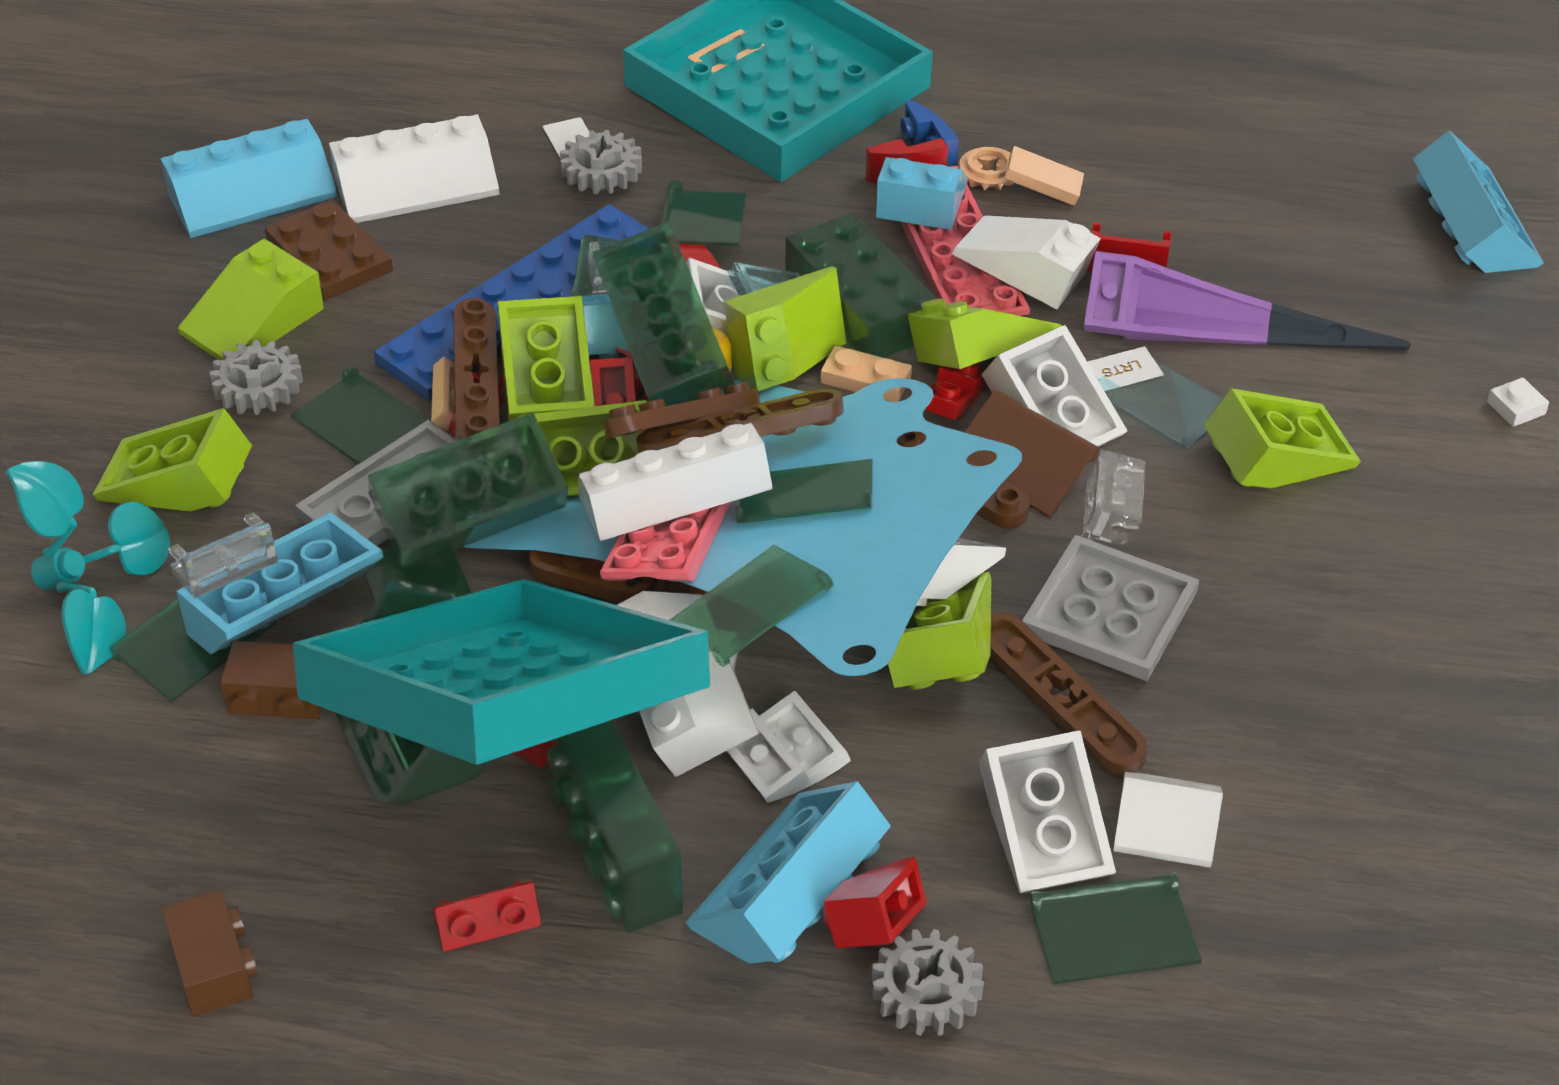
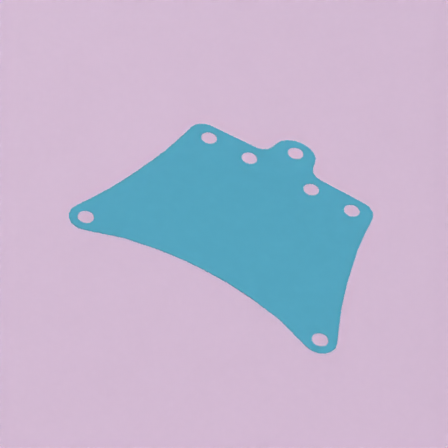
[450,378,1022,676]

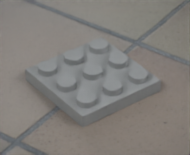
[1022,535,1199,681]

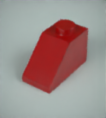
[590,357,638,406]
[823,857,927,948]

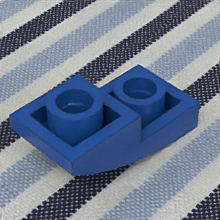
[900,100,959,167]

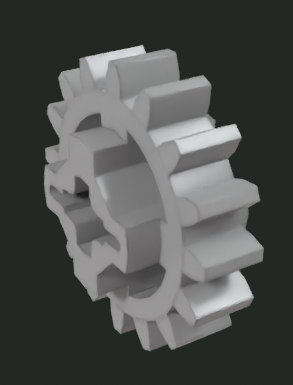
[560,130,642,194]
[209,340,303,415]
[872,929,984,1036]

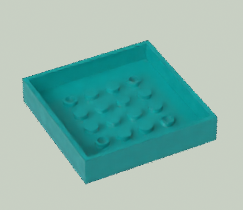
[623,0,933,183]
[293,579,710,765]

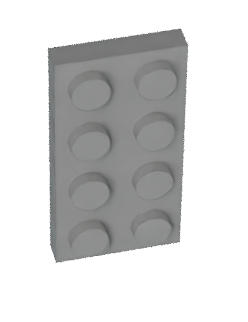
[295,420,485,546]

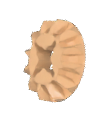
[959,147,1014,190]

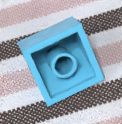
[876,157,968,230]

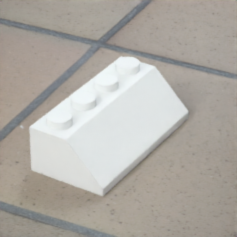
[329,114,500,223]
[578,423,773,541]
[617,591,759,777]

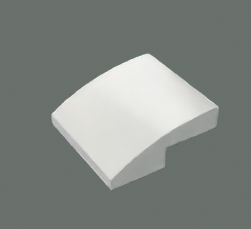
[726,691,851,803]

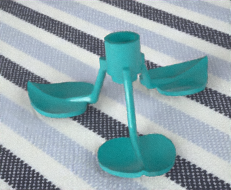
[5,461,170,675]

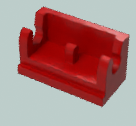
[1087,222,1172,272]

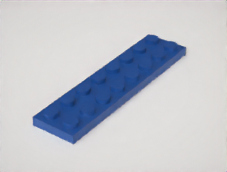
[374,204,662,402]

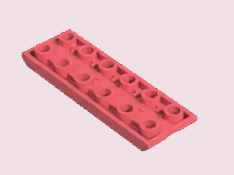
[900,166,1030,316]
[600,501,732,581]

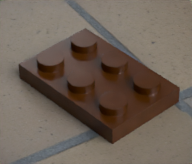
[265,199,393,301]

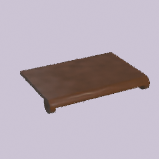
[964,390,1101,518]

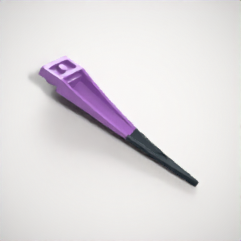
[1084,251,1411,350]

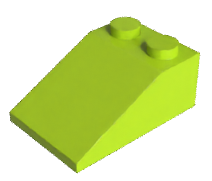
[178,239,324,360]
[723,266,846,392]
[498,296,594,435]
[908,299,1062,369]
[1203,388,1361,489]
[93,408,252,512]
[888,572,991,689]

